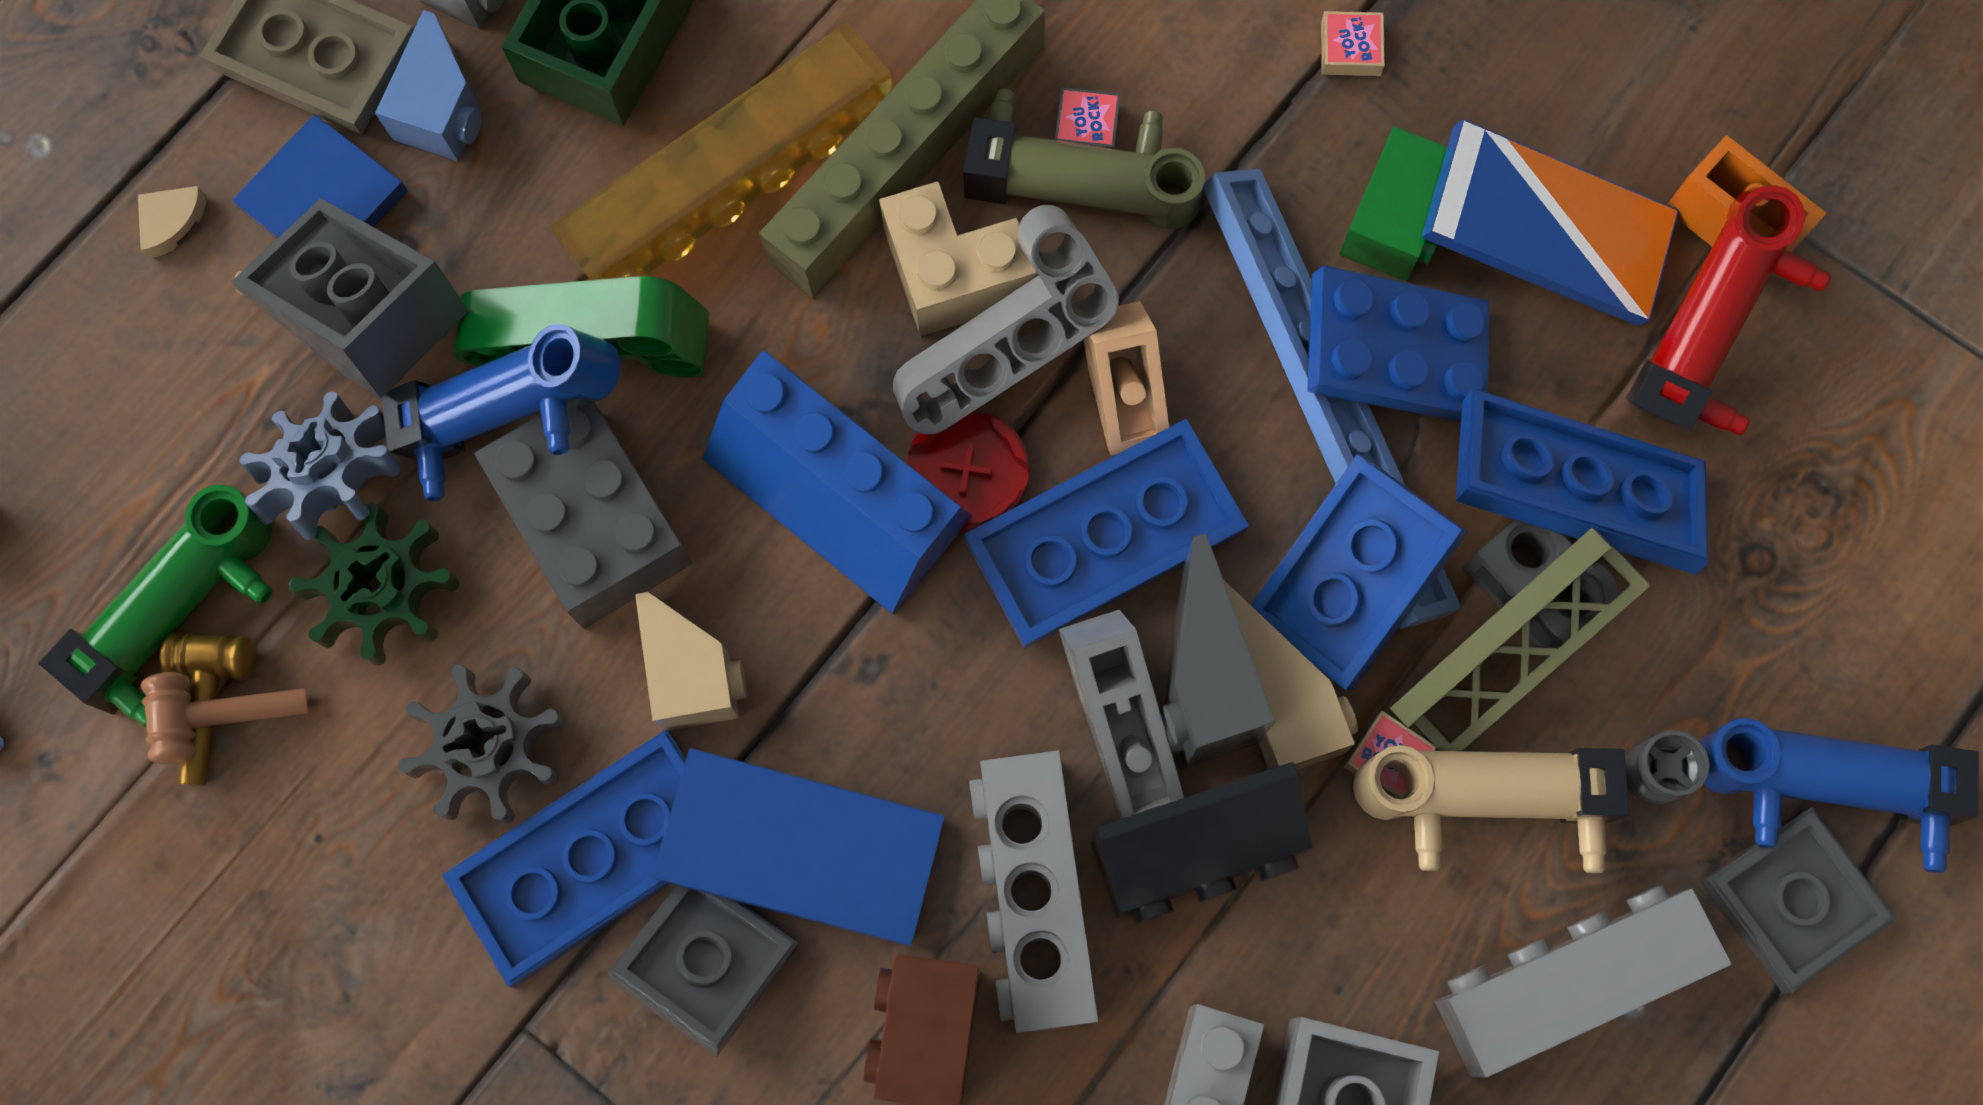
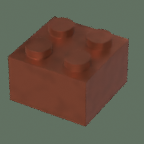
[863,954,981,1105]

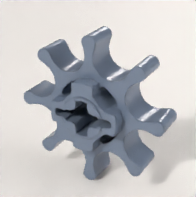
[239,391,401,540]

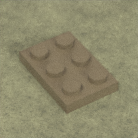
[199,0,414,135]

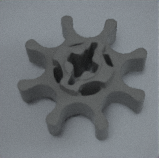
[398,664,566,824]

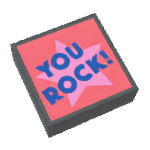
[1055,87,1121,149]

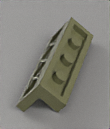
[1390,526,1651,751]

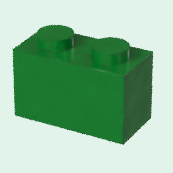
[1339,126,1447,282]

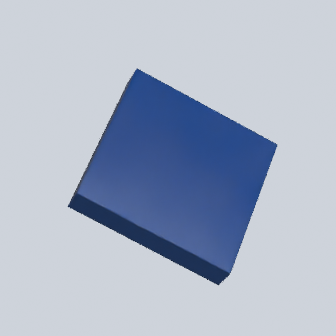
[232,114,408,238]

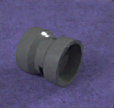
[1625,730,1710,805]

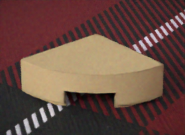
[138,186,206,258]

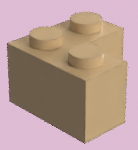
[879,181,1036,337]

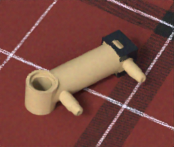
[1353,745,1629,873]

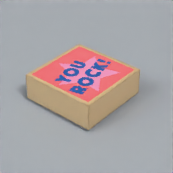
[1321,11,1385,76]
[1343,711,1437,799]

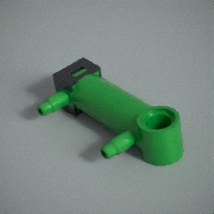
[38,484,273,727]

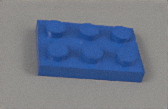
[1307,265,1489,422]
[1251,454,1469,690]

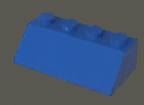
[703,350,973,614]

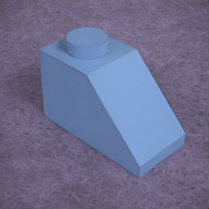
[375,10,482,162]

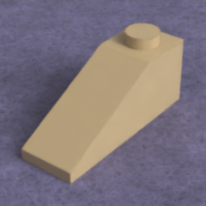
[1223,580,1358,770]

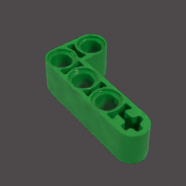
[453,276,710,378]

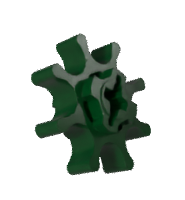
[289,503,459,666]

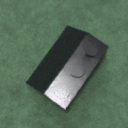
[1092,762,1312,924]

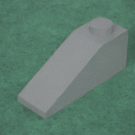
[1059,609,1184,819]

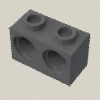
[1462,519,1620,657]

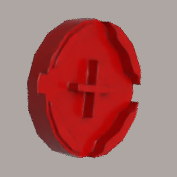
[906,413,1029,534]

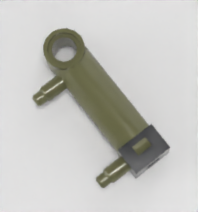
[963,88,1205,229]

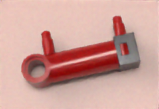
[1626,185,1831,436]

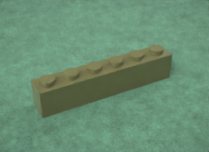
[759,0,1045,299]

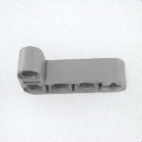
[893,205,1119,434]

